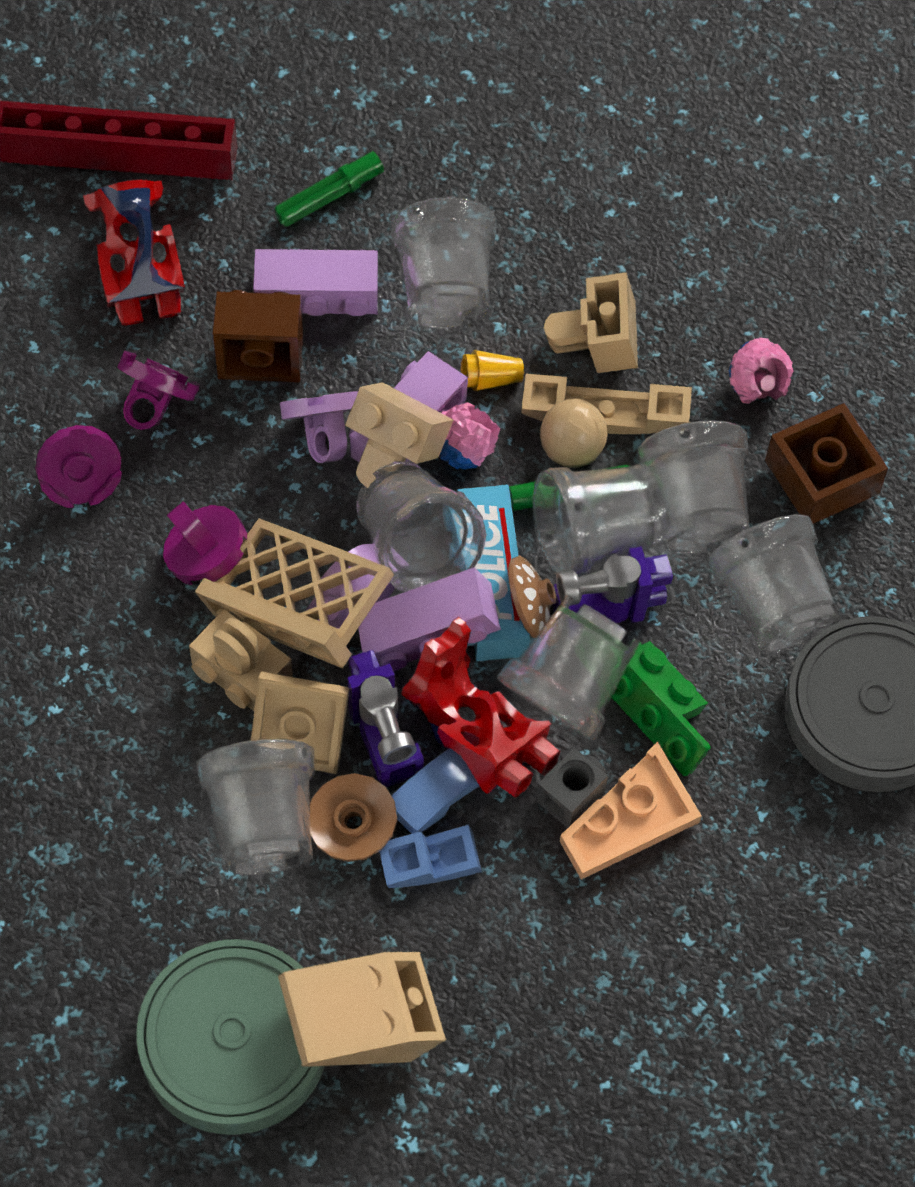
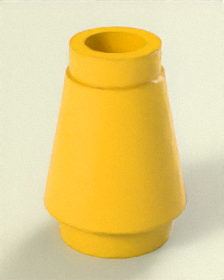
[461,350,524,391]

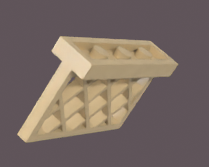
[195,518,394,668]

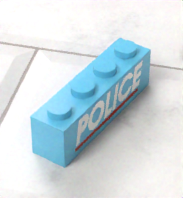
[450,485,530,661]

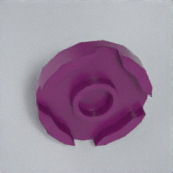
[117,351,200,430]
[35,425,122,508]
[163,501,247,585]

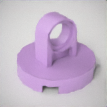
[280,391,358,463]

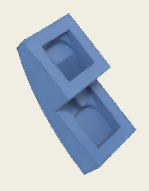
[392,748,479,834]
[379,825,482,888]

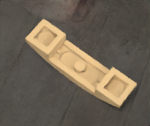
[522,374,692,434]

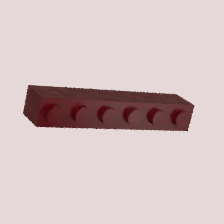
[0,101,238,180]

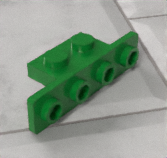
[571,623,710,776]

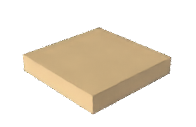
[249,672,350,774]

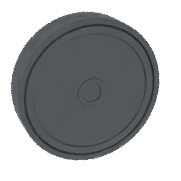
[784,616,915,792]

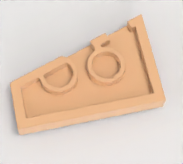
[560,742,702,880]

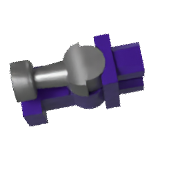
[551,546,673,640]
[347,650,424,787]

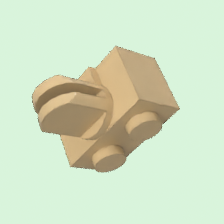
[544,273,638,373]
[345,382,454,490]
[189,609,293,711]

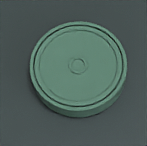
[137,939,325,1135]

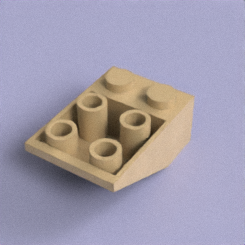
[278,952,446,1067]

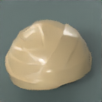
[540,399,607,468]

